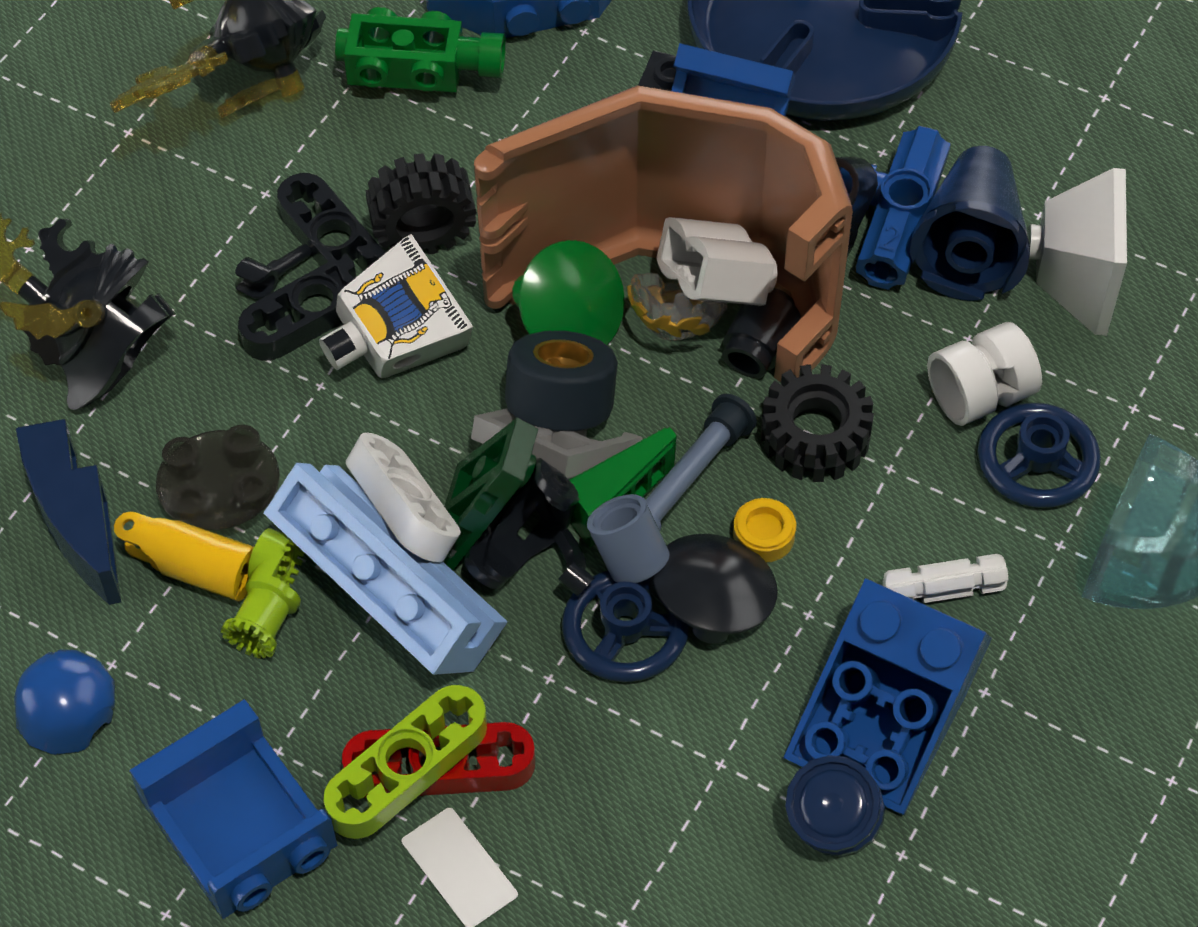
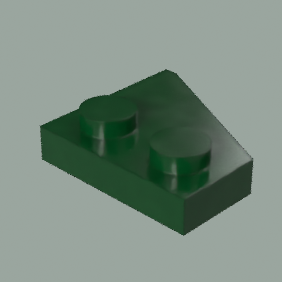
[443,417,538,571]

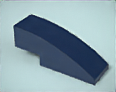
[16,419,121,605]

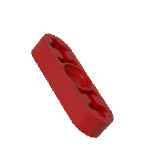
[342,722,535,798]

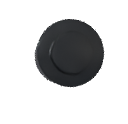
[722,288,801,378]

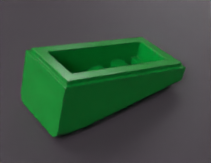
[569,427,677,547]

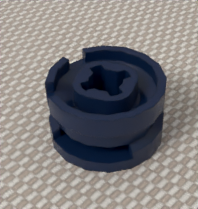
[785,755,885,857]

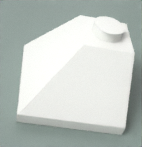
[1028,168,1127,336]

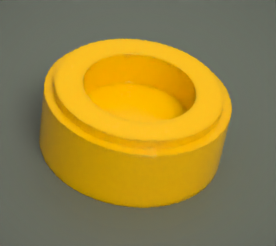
[733,498,796,562]

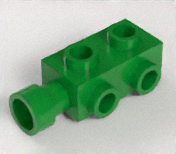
[335,7,506,92]

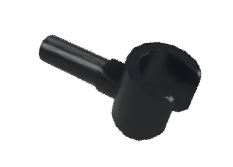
[235,243,312,300]

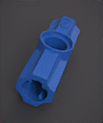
[856,126,951,290]

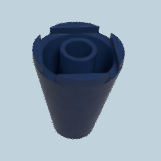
[910,146,1030,301]

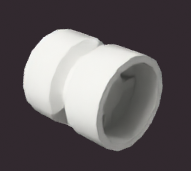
[927,322,1042,426]

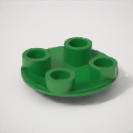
[512,240,625,345]

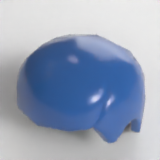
[14,649,115,754]

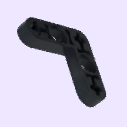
[238,173,385,361]

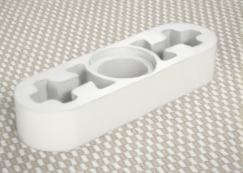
[346,433,461,562]

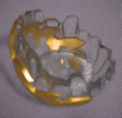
[627,273,727,341]

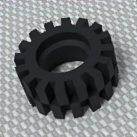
[366,153,477,255]
[761,364,874,482]

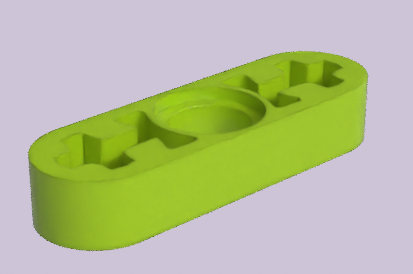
[324,685,487,839]

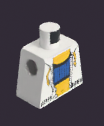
[319,234,473,378]

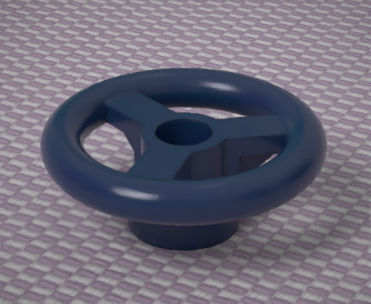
[978,403,1101,508]
[562,571,689,682]

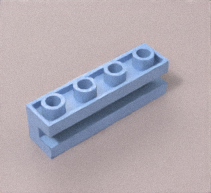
[263,463,508,675]

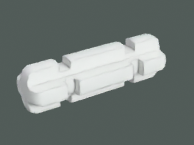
[883,554,1008,603]

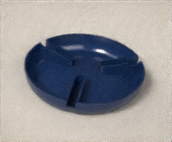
[688,0,962,122]

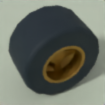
[505,330,618,432]

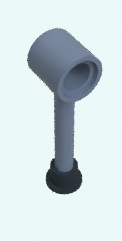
[587,394,757,583]

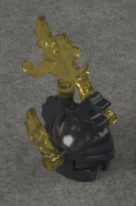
[110,0,326,117]
[0,213,176,410]

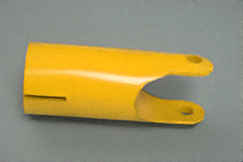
[114,512,254,601]

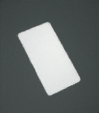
[402,808,518,927]

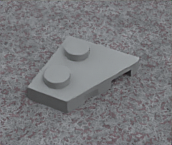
[471,408,642,479]

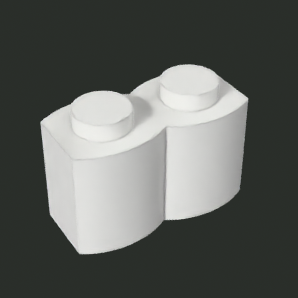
[657,217,777,306]

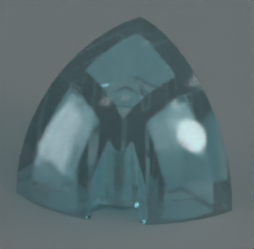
[1082,434,1198,609]

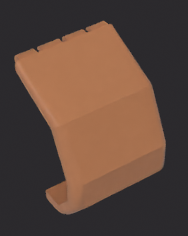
[474,85,853,382]

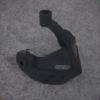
[464,458,594,597]

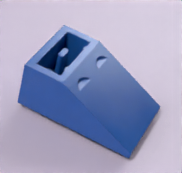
[783,578,992,815]

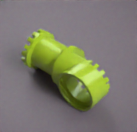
[221,528,304,659]

